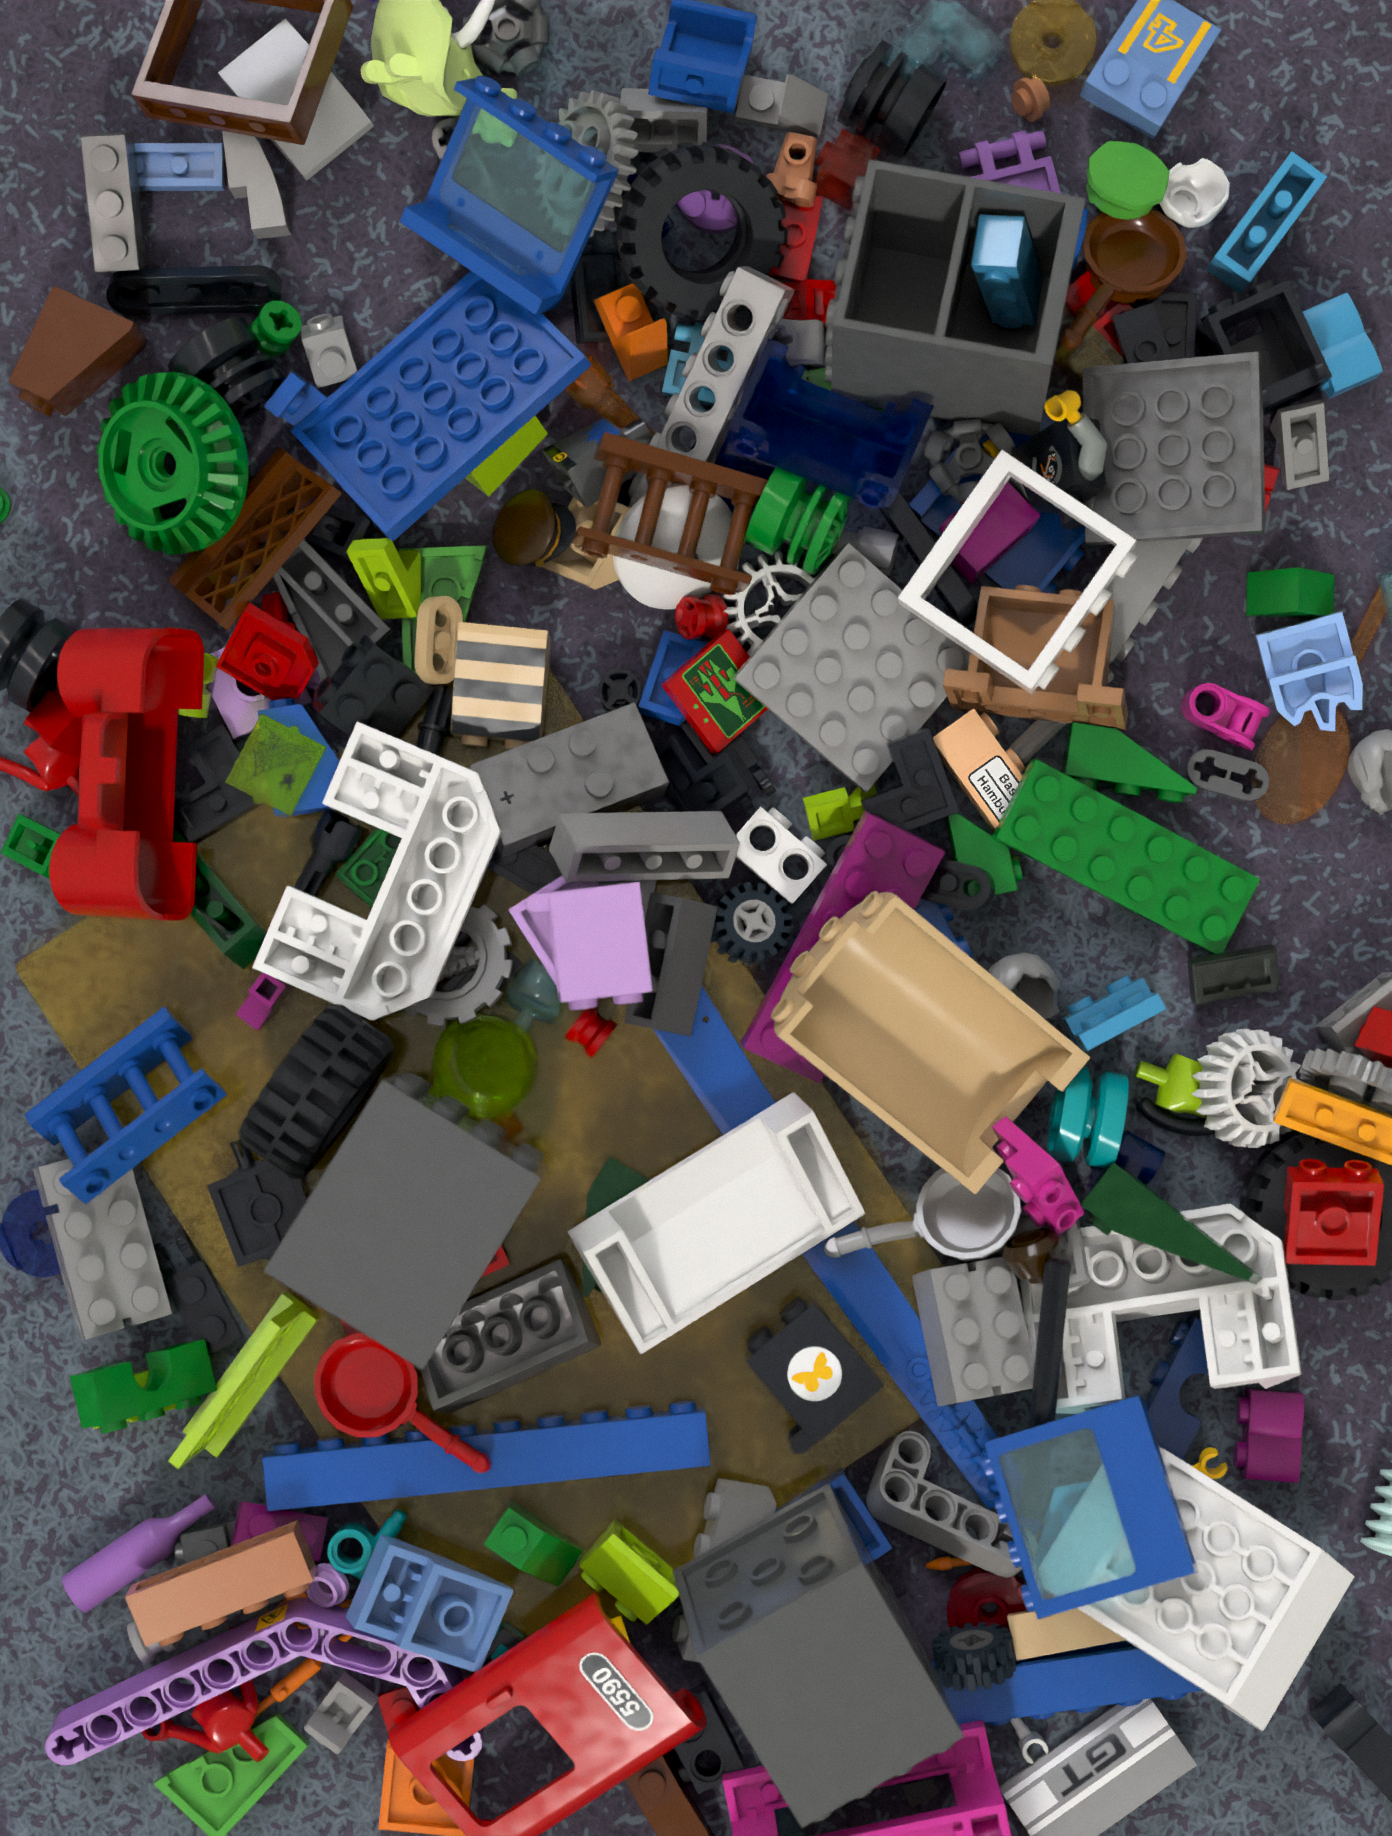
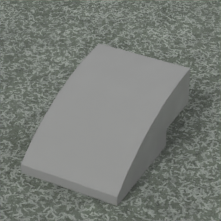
[218,18,374,181]

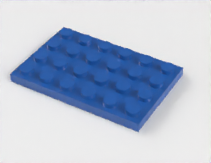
[291,271,591,541]

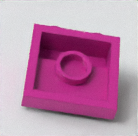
[992,1116,1085,1235]

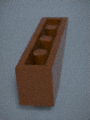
[625,1752,714,1836]

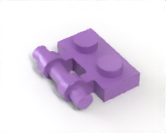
[958,130,1061,194]

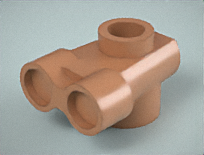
[766,132,817,207]

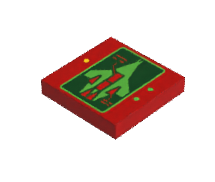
[660,629,767,754]

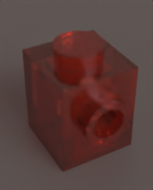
[815,129,881,211]

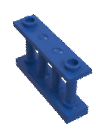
[24,1006,228,1204]

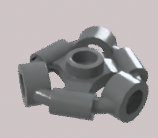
[463,0,549,77]
[925,418,1016,506]

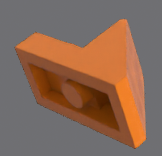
[593,283,668,382]

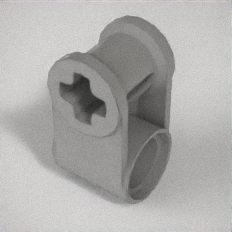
[760,319,826,371]

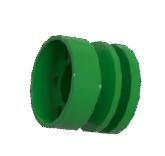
[744,459,852,575]

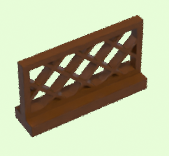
[168,447,342,631]

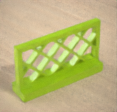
[168,1290,321,1469]

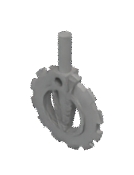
[403,904,513,1027]

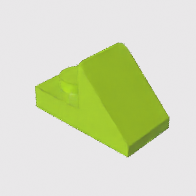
[346,538,421,619]

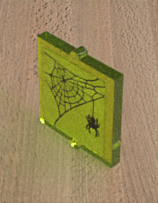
[226,714,327,816]

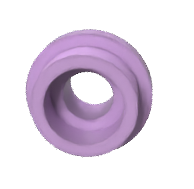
[306,1563,350,1608]

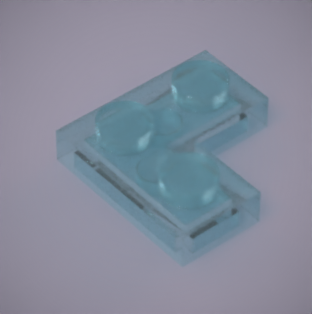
[888,0,1007,80]

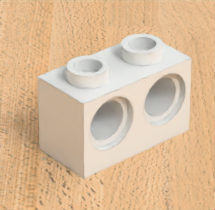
[736,807,827,905]

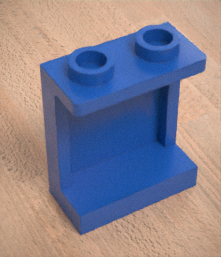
[648,0,757,114]

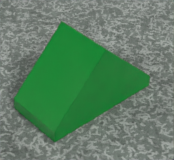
[1246,567,1334,618]
[0,814,62,879]

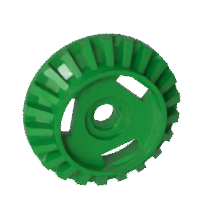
[96,372,249,555]

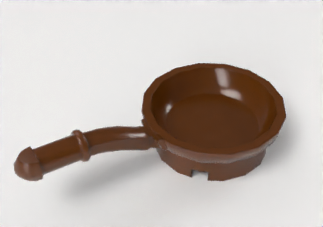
[1061,209,1187,350]

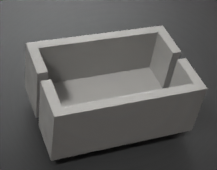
[911,1257,1035,1407]

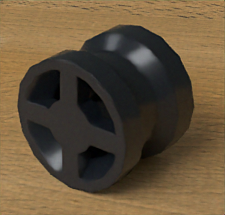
[598,669,642,712]

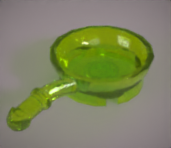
[428,1014,535,1118]

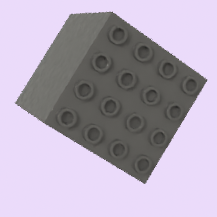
[824,159,1085,436]
[264,1071,549,1370]
[673,1483,964,1828]

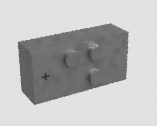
[470,702,669,858]

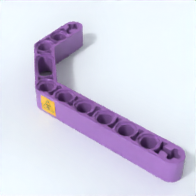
[45,1597,484,1766]

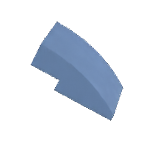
[346,1534,514,1672]

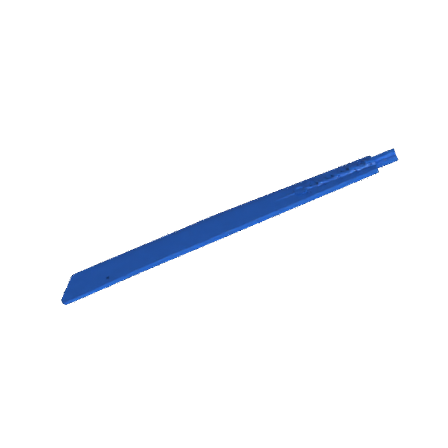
[653,986,1044,1535]

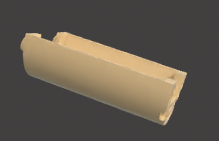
[771,891,1091,1195]

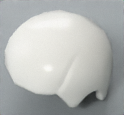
[1159,158,1230,228]

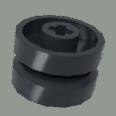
[0,598,78,712]

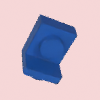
[264,372,327,427]

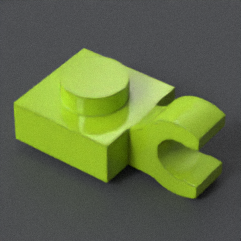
[803,784,877,841]

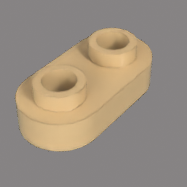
[415,596,463,684]

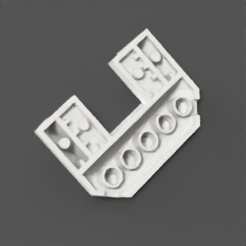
[252,722,502,1021]
[1020,1204,1302,1414]

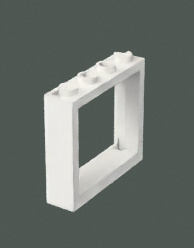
[898,450,1138,694]

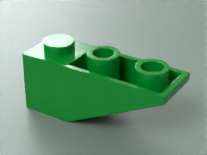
[1061,722,1197,803]

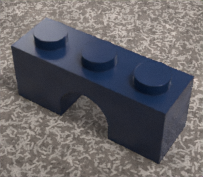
[1144,1314,1209,1460]

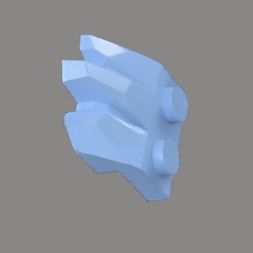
[1255,611,1363,732]

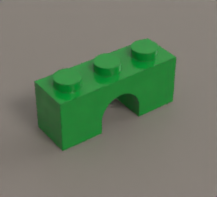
[69,1339,217,1434]

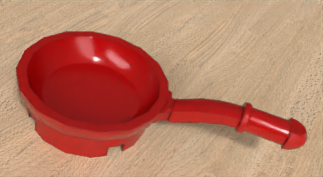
[314,1332,492,1473]

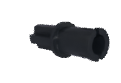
[416,684,453,757]

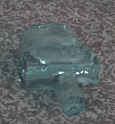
[503,958,563,1043]

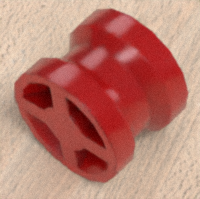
[675,594,728,640]
[564,1007,618,1059]

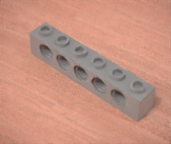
[628,266,795,508]

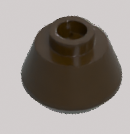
[1002,1228,1061,1284]

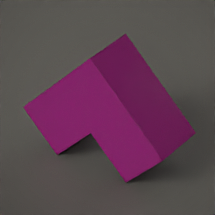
[235,972,294,1031]

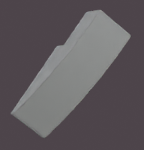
[222,131,291,239]

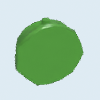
[1086,141,1170,220]

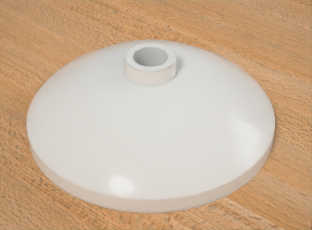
[613,483,733,609]

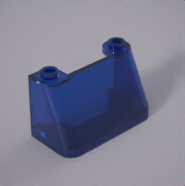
[727,338,934,509]

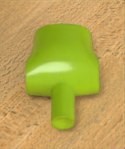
[1134,1053,1206,1117]

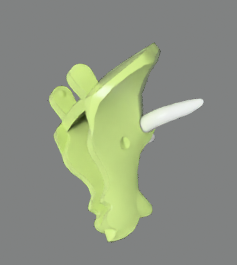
[361,0,519,147]

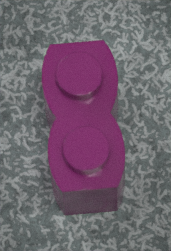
[1233,1387,1304,1483]

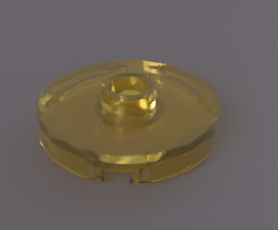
[1009,0,1097,86]

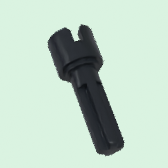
[294,809,364,898]

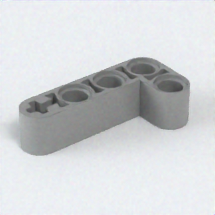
[866,1431,1038,1578]

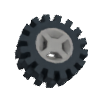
[711,882,792,966]

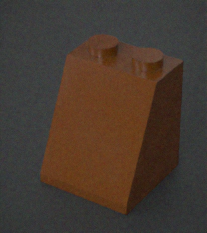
[8,285,149,418]

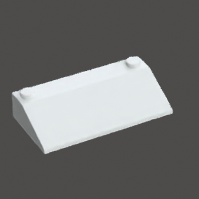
[567,1092,866,1354]

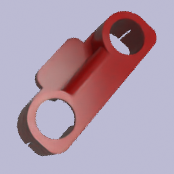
[49,628,204,921]

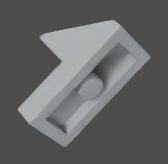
[735,74,828,137]
[1270,399,1329,490]

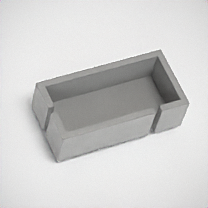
[33,1152,172,1340]

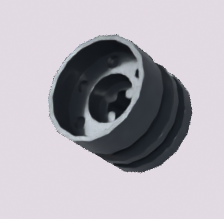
[837,40,948,159]
[168,316,286,423]

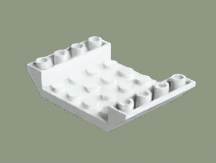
[1038,1447,1355,1731]

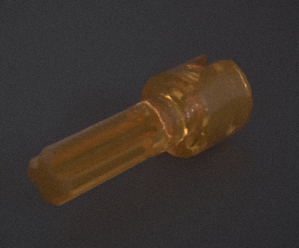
[564,354,656,445]

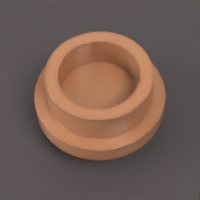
[1011,77,1050,122]

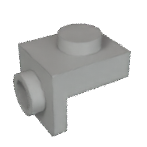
[301,314,358,388]
[304,1671,380,1754]

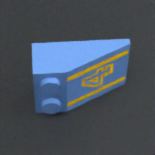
[1080,0,1221,140]

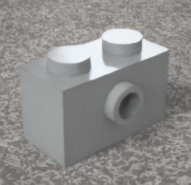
[620,88,708,152]

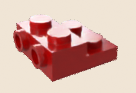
[1283,1159,1384,1266]

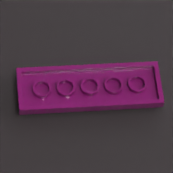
[740,810,945,1084]

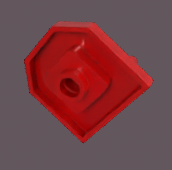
[215,591,319,701]

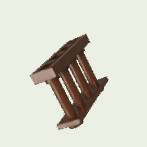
[572,432,768,595]

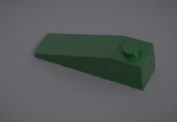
[173,825,268,970]
[1081,1162,1262,1285]

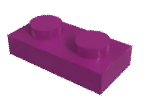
[231,1501,328,1564]

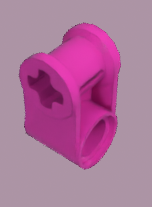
[1181,683,1271,751]

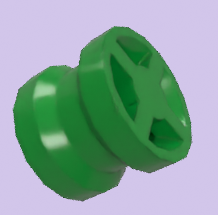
[250,301,302,356]

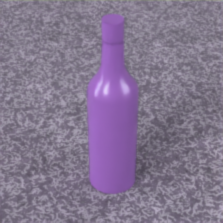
[62,1493,216,1613]

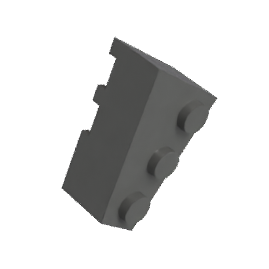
[273,540,395,681]

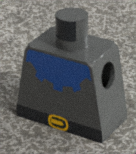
[542,418,652,508]

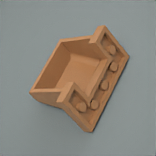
[943,585,1128,730]

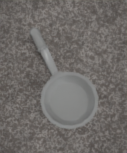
[824,1168,1021,1263]

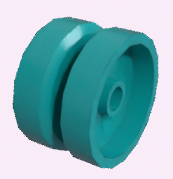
[1047,1067,1129,1170]

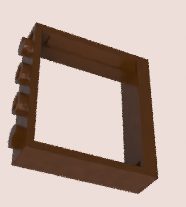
[131,0,354,145]

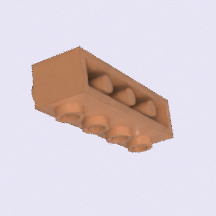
[125,1520,317,1647]

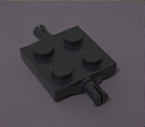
[207,1139,309,1267]

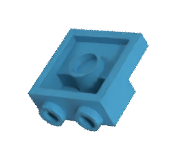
[1060,974,1166,1051]

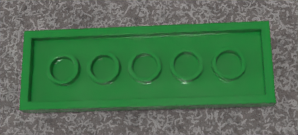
[992,759,1260,954]

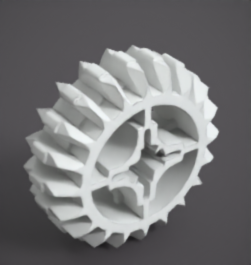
[723,551,819,657]
[1192,1029,1306,1148]

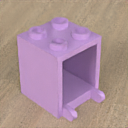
[525,882,652,1010]

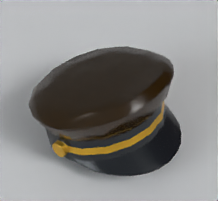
[493,489,576,567]

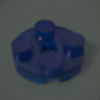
[0,1189,61,1278]

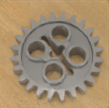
[536,90,638,237]
[1299,1048,1392,1114]

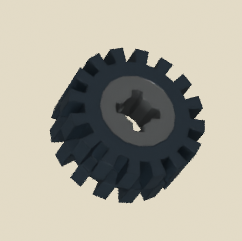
[932,1622,1016,1691]

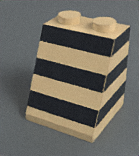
[451,622,552,750]

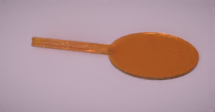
[1251,586,1392,824]

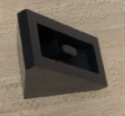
[304,505,377,567]

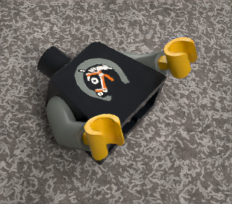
[982,390,1107,530]

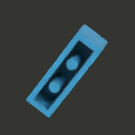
[1206,151,1327,295]
[971,215,1043,328]

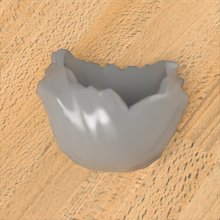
[1347,729,1392,815]
[988,953,1061,1019]

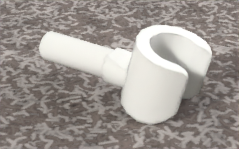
[1010,1718,1048,1764]

